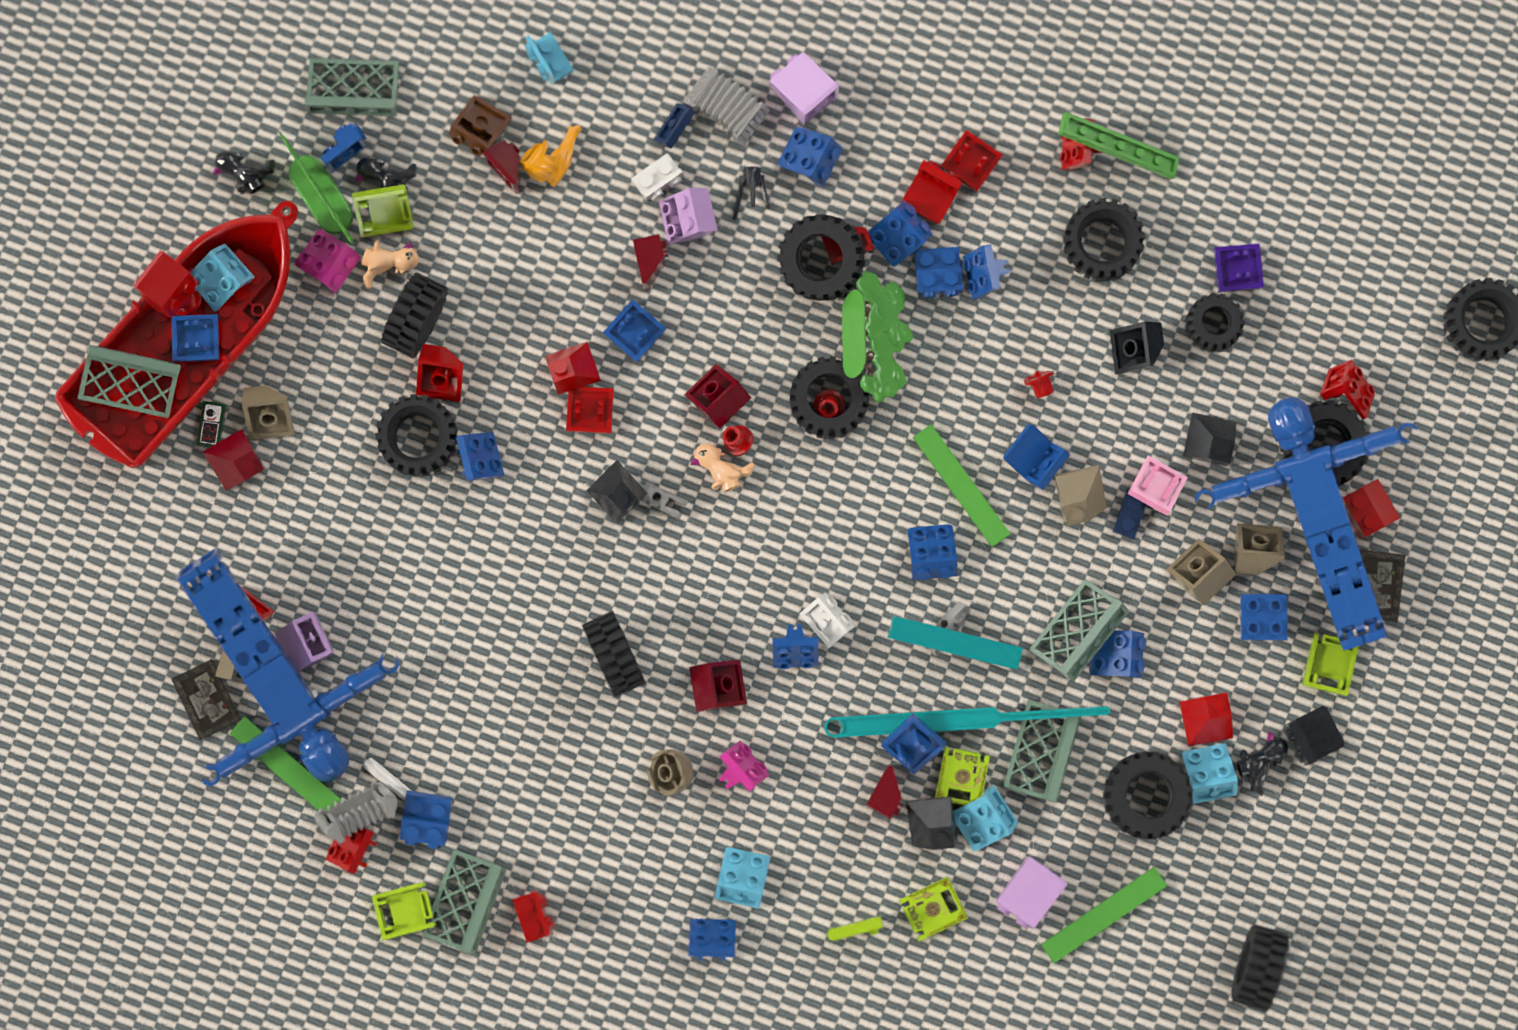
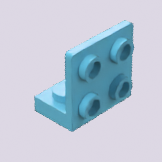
[524,32,574,85]
[191,243,254,311]
[1182,743,1238,804]
[954,785,1019,851]
[715,847,770,909]

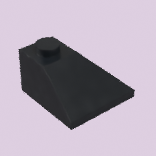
[1110,321,1164,375]
[1182,412,1237,467]
[586,460,648,524]
[906,796,958,850]

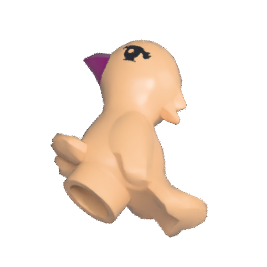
[361,241,419,289]
[691,444,755,492]

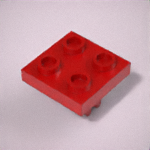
[1060,118,1103,171]
[940,129,1003,192]
[566,387,614,434]
[325,827,377,875]

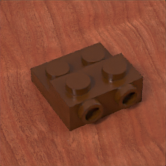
[449,95,512,157]

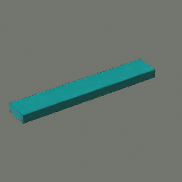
[887,615,1023,670]

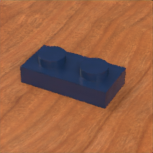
[653,102,695,149]
[1112,489,1146,540]

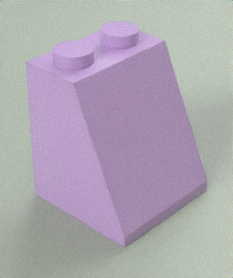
[769,52,839,125]
[995,856,1068,929]

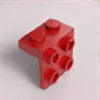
[902,160,962,224]

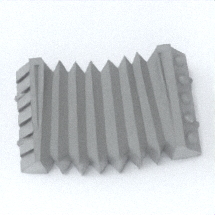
[682,67,770,146]
[314,782,398,844]

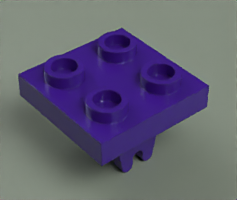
[1214,243,1264,293]

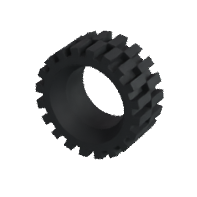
[1063,198,1145,282]
[381,272,448,359]
[1443,278,1518,361]
[790,356,869,439]
[375,394,458,477]
[582,610,646,698]
[1231,924,1289,1012]

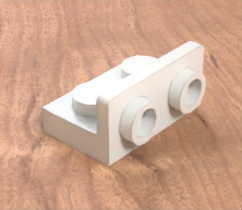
[631,153,683,201]
[800,593,854,648]

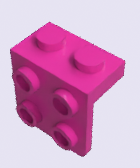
[295,229,361,294]

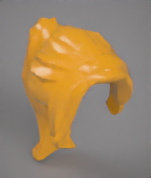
[520,125,582,187]

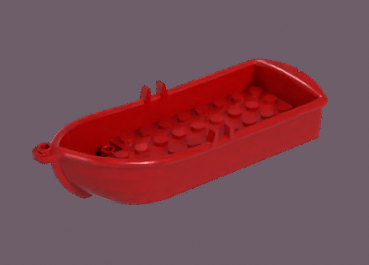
[55,201,299,468]

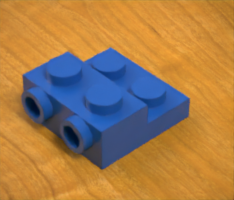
[320,123,367,174]
[914,247,963,299]
[400,790,453,849]

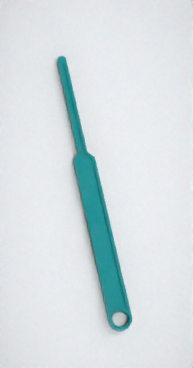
[824,706,1110,738]

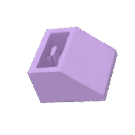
[659,188,718,244]
[275,612,335,672]

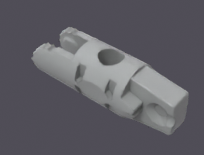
[640,482,688,519]
[922,601,970,656]

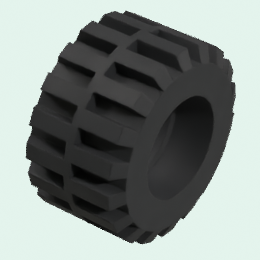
[1185,293,1245,353]

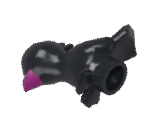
[213,151,276,195]
[355,157,417,192]
[1237,731,1288,796]

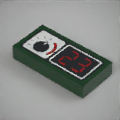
[196,401,227,448]

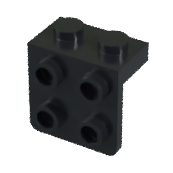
[1284,706,1345,766]

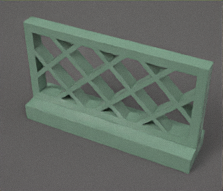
[305,58,399,117]
[78,344,181,418]
[1029,579,1130,682]
[1003,700,1082,803]
[422,849,507,955]

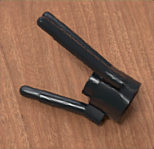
[732,166,770,221]

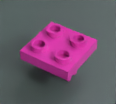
[719,741,769,792]

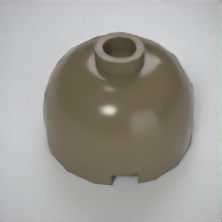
[647,749,693,796]

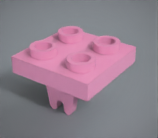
[1128,456,1188,516]

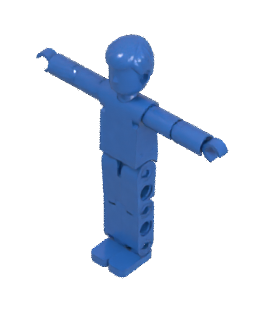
[1195,397,1418,650]
[177,548,399,786]

